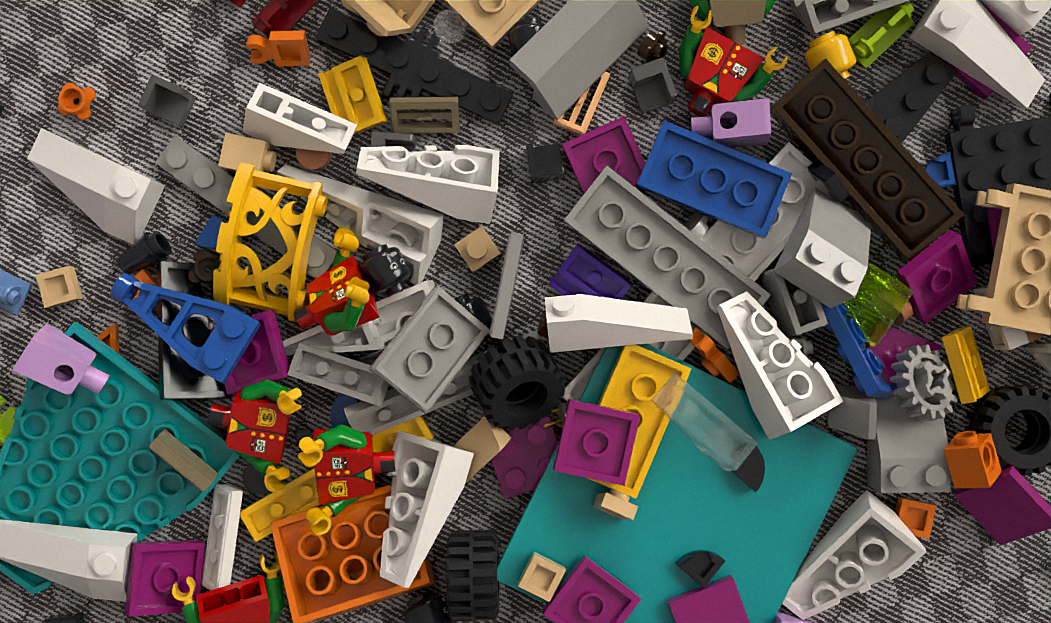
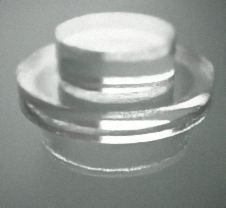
[433,9,467,44]

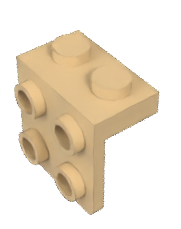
[341,0,435,37]

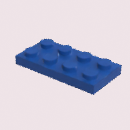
[636,120,792,239]

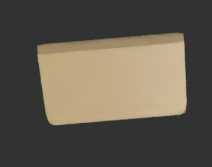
[453,416,511,483]

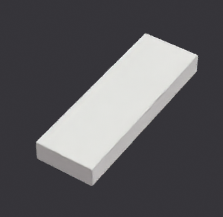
[201,484,243,591]

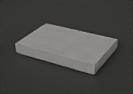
[489,232,524,339]
[369,285,490,414]

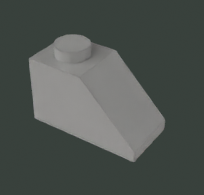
[820,385,877,440]

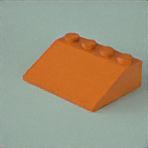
[270,484,436,623]

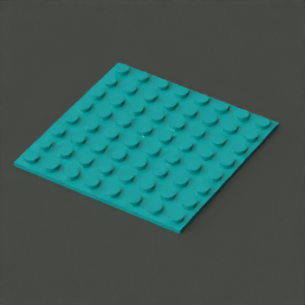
[497,343,858,623]

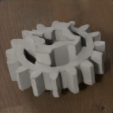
[890,345,958,422]

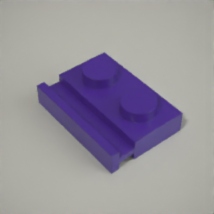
[549,243,633,300]

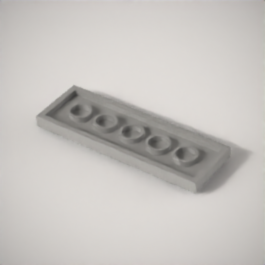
[563,166,771,350]

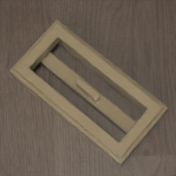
[389,97,460,134]

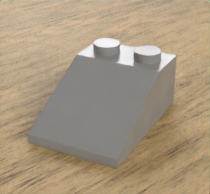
[774,187,871,308]
[867,384,951,493]

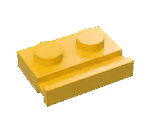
[318,56,388,135]
[942,326,990,404]

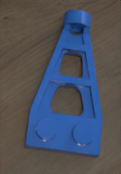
[110,273,261,384]

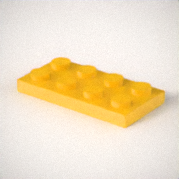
[588,344,692,498]

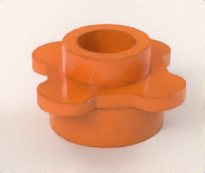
[58,83,96,120]

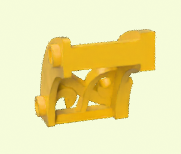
[213,162,328,322]

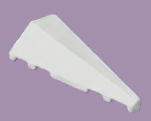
[277,165,444,285]
[283,280,435,355]

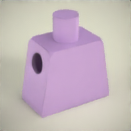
[691,98,771,147]
[12,324,110,395]

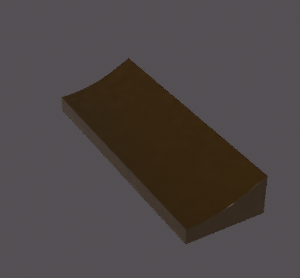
[770,59,965,261]

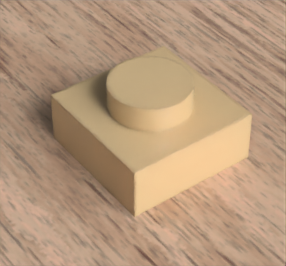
[454,226,501,273]
[35,266,83,308]
[593,489,638,521]
[517,551,566,602]

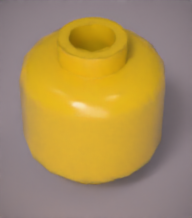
[804,31,856,79]

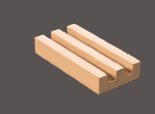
[553,71,610,136]

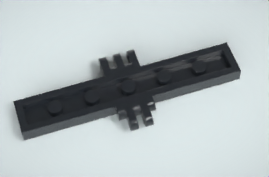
[315,8,513,126]

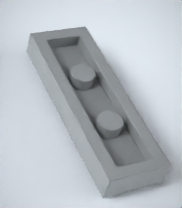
[287,342,389,407]

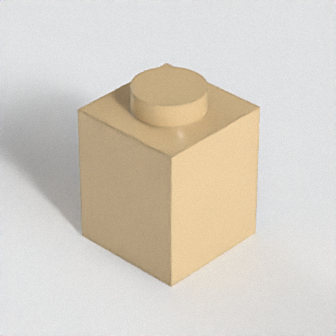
[218,132,276,173]

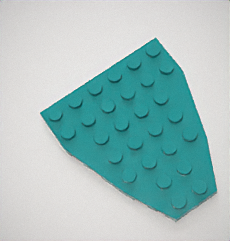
[0,322,240,594]

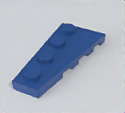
[821,302,897,399]

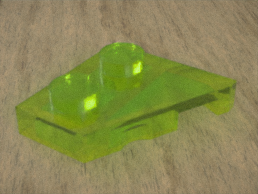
[845,261,914,347]

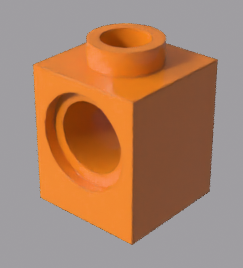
[943,431,1002,488]

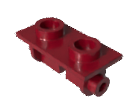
[251,0,319,38]

